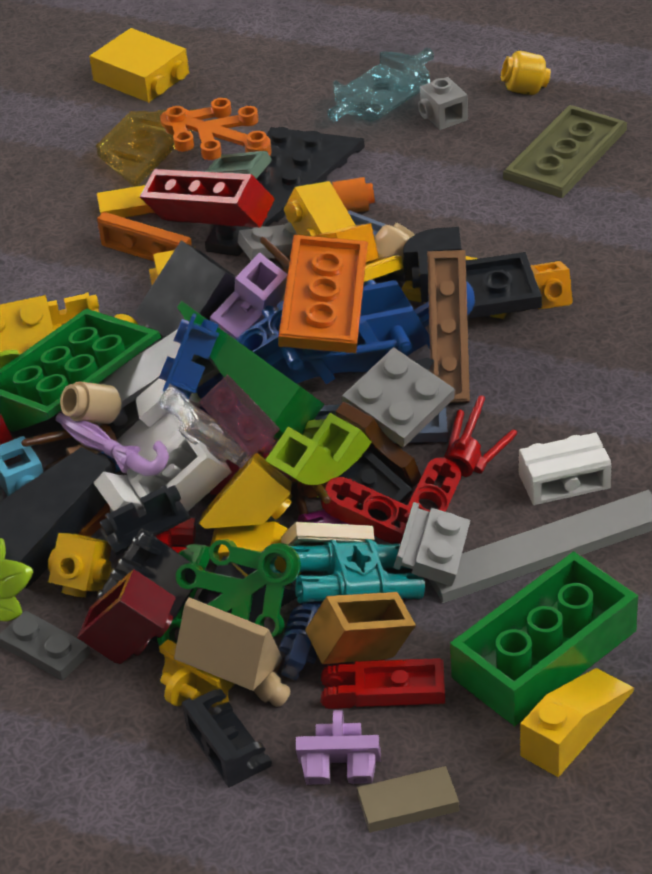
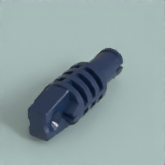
[279,602,322,681]

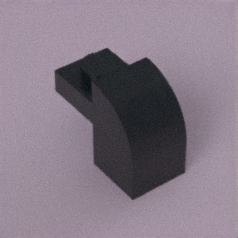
[403,227,462,303]

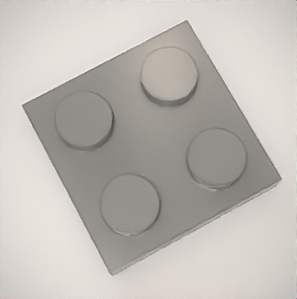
[342,347,455,448]

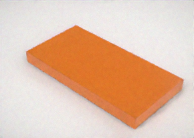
[278,235,368,353]

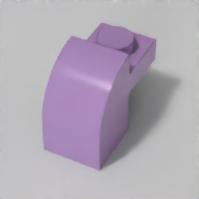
[210,252,288,339]

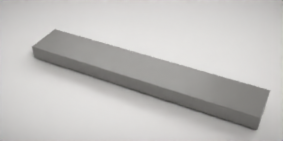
[428,490,652,603]

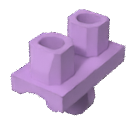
[296,710,381,785]

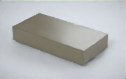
[357,766,459,833]

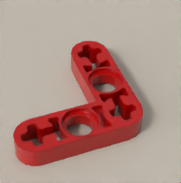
[321,458,461,544]

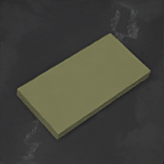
[503,105,627,198]

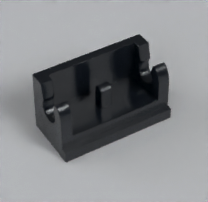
[182,689,272,788]

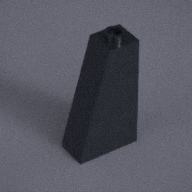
[0,447,116,588]

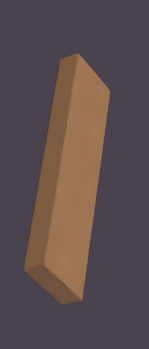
[427,250,470,403]

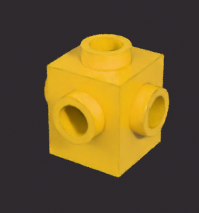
[48,533,111,597]

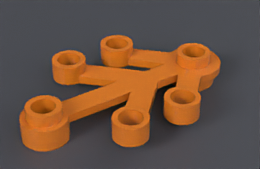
[160,98,272,160]

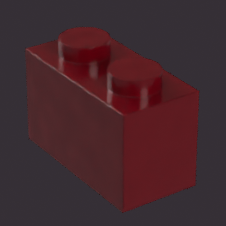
[77,569,176,664]

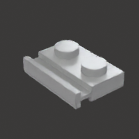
[393,502,471,586]

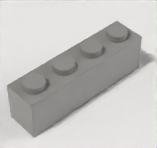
[98,329,220,439]

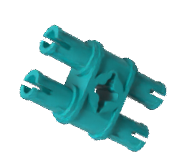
[291,539,425,603]

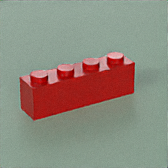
[140,169,275,228]

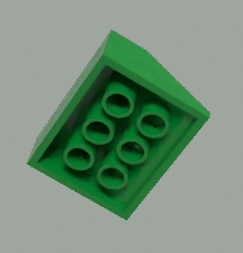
[0,309,161,432]

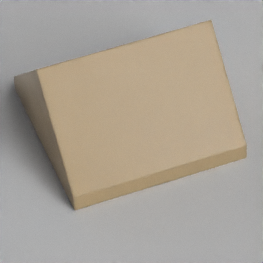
[174,597,282,691]

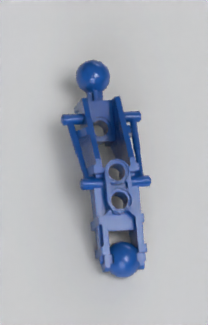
[189,280,475,418]

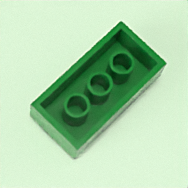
[450,551,638,727]

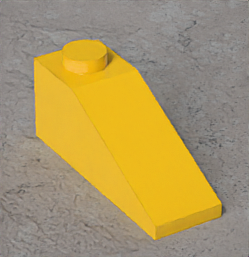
[520,668,634,777]

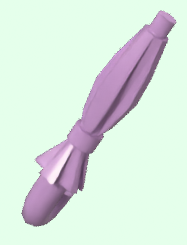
[56,413,169,476]

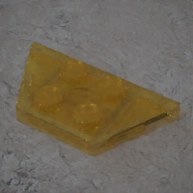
[96,109,197,186]

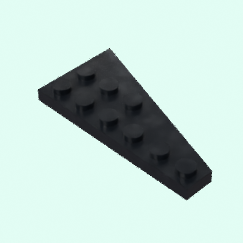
[205,127,365,256]

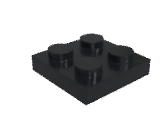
[466,252,542,318]

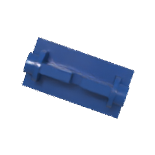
[159,313,220,399]

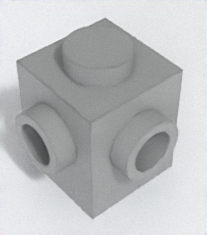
[418,77,468,130]

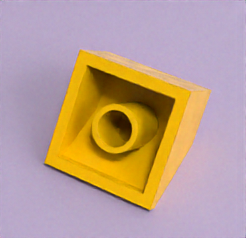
[199,451,292,529]

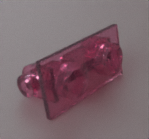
[199,374,280,457]

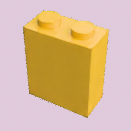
[89,28,189,103]

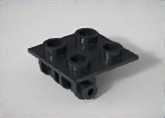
[97,527,196,643]

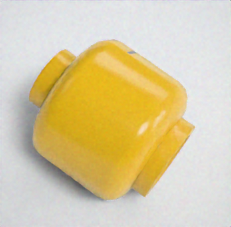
[501,51,551,95]

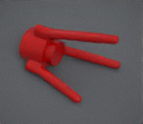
[443,395,517,477]

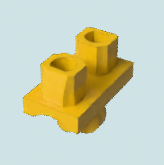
[159,639,235,708]

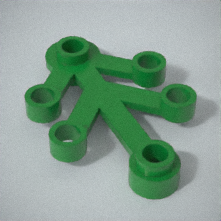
[157,539,301,646]

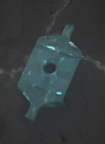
[327,47,434,122]

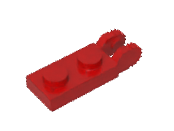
[321,658,445,709]

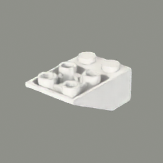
[117,403,232,512]

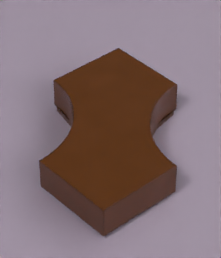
[335,401,421,487]

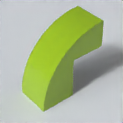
[265,413,372,485]

